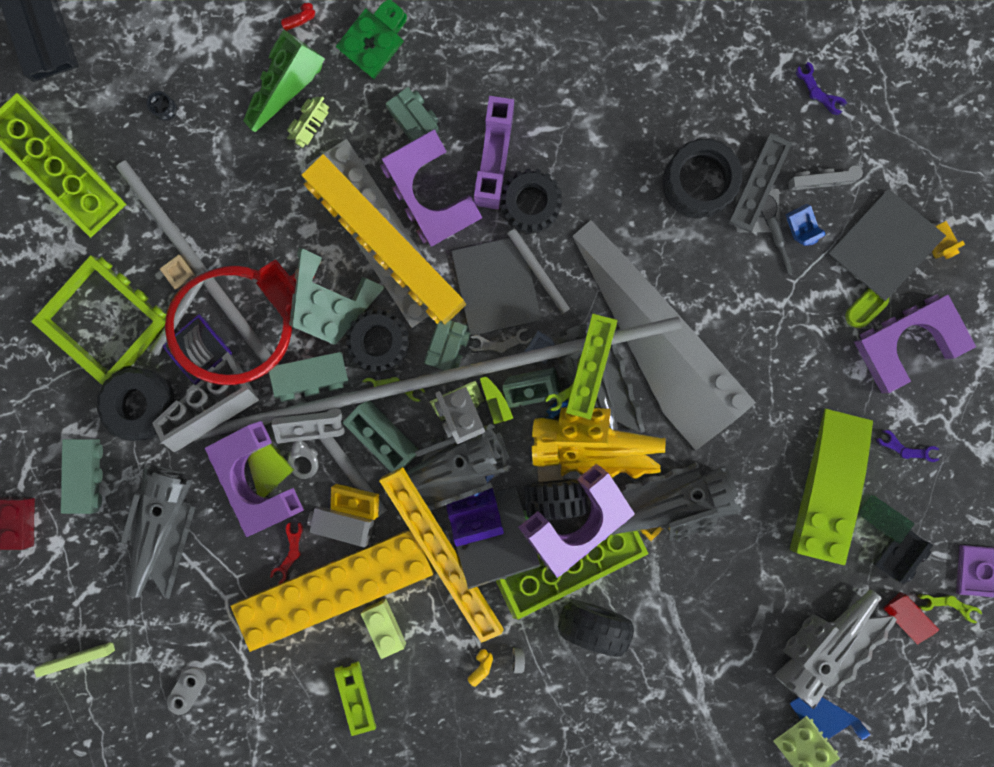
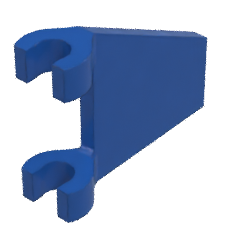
[789,697,870,740]

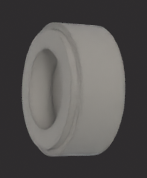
[512,648,525,673]

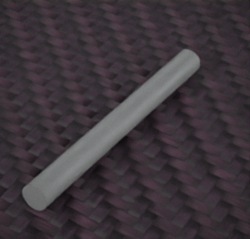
[507,228,570,314]
[150,268,207,355]

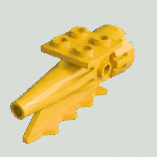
[532,408,666,479]

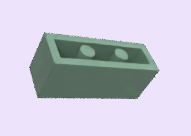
[269,352,348,402]
[343,401,419,472]
[61,439,103,514]

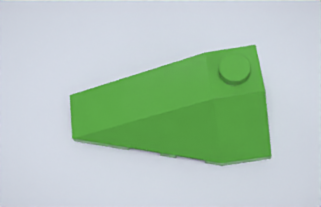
[243,29,325,132]

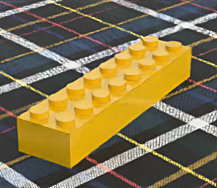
[302,154,466,325]
[231,529,435,652]

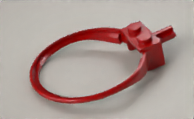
[165,259,315,385]

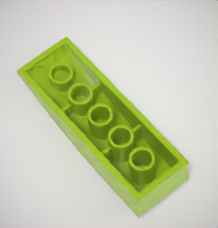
[0,93,127,238]
[790,409,873,565]
[496,531,648,620]

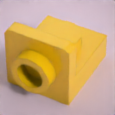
[932,221,965,259]

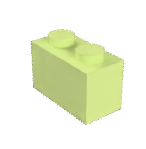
[361,599,406,659]

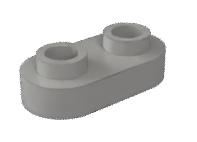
[167,667,206,715]

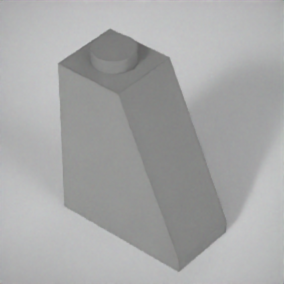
[307,506,375,547]

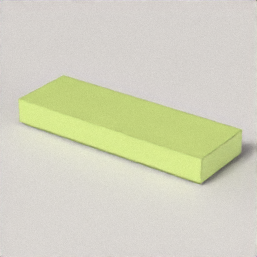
[34,642,115,678]

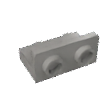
[434,387,485,444]

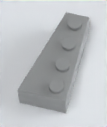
[152,352,259,453]

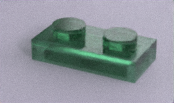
[858,494,915,544]

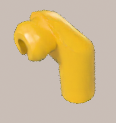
[467,649,493,687]

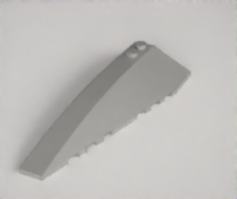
[572,220,756,451]

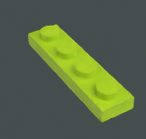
[566,314,618,420]

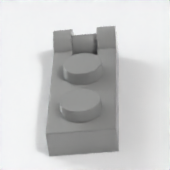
[788,165,863,191]
[272,408,346,444]

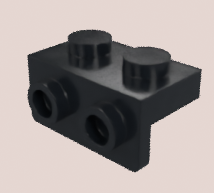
[873,525,933,585]

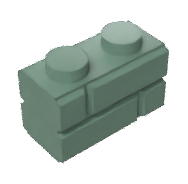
[385,87,439,141]
[424,320,471,371]
[503,368,561,408]

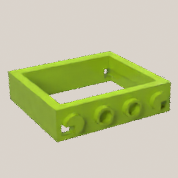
[31,255,166,385]

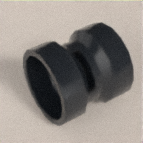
[146,91,177,121]

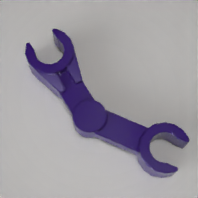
[796,62,847,115]
[876,430,939,462]

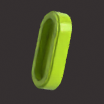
[845,289,889,328]

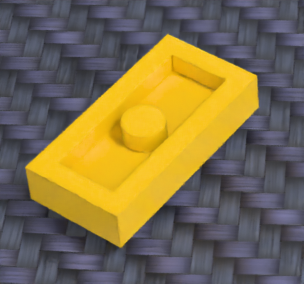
[331,484,379,520]

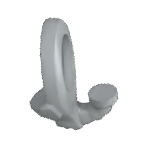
[287,441,319,479]

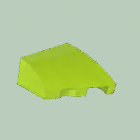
[480,377,513,424]
[247,443,294,498]

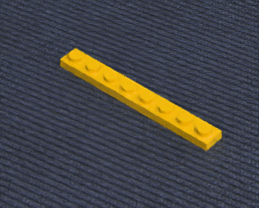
[379,467,504,643]

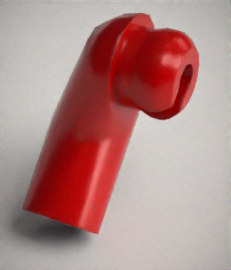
[281,3,316,31]

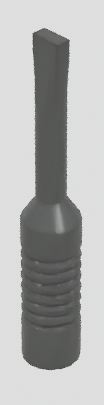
[767,217,793,274]

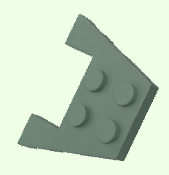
[289,247,384,345]

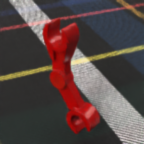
[270,522,303,584]

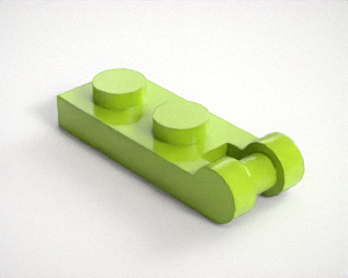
[334,661,376,736]

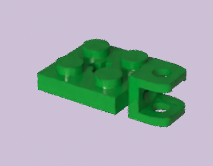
[335,0,407,79]

